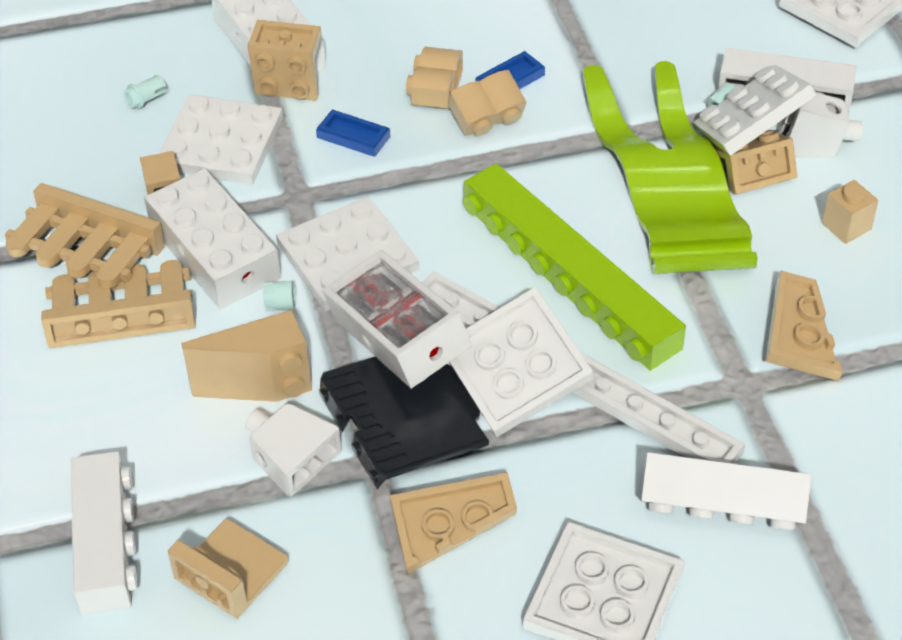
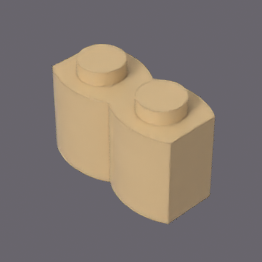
[406,46,463,109]
[448,70,527,136]

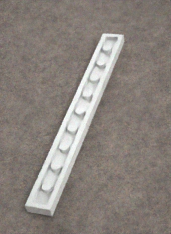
[422,271,745,464]

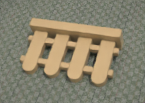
[5,183,165,289]
[41,260,196,348]

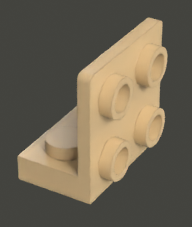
[247,20,322,101]
[710,130,798,194]
[167,519,288,619]

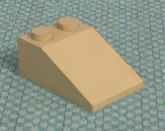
[181,310,312,402]

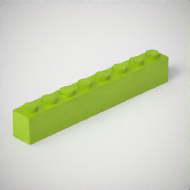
[463,163,686,371]

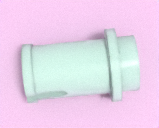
[123,75,167,109]

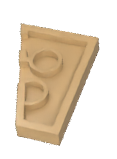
[766,271,843,381]
[390,472,517,575]

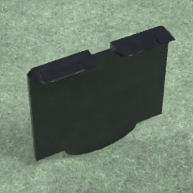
[319,357,489,489]

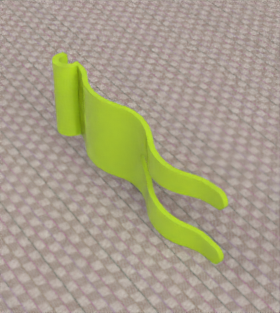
[583,61,758,274]

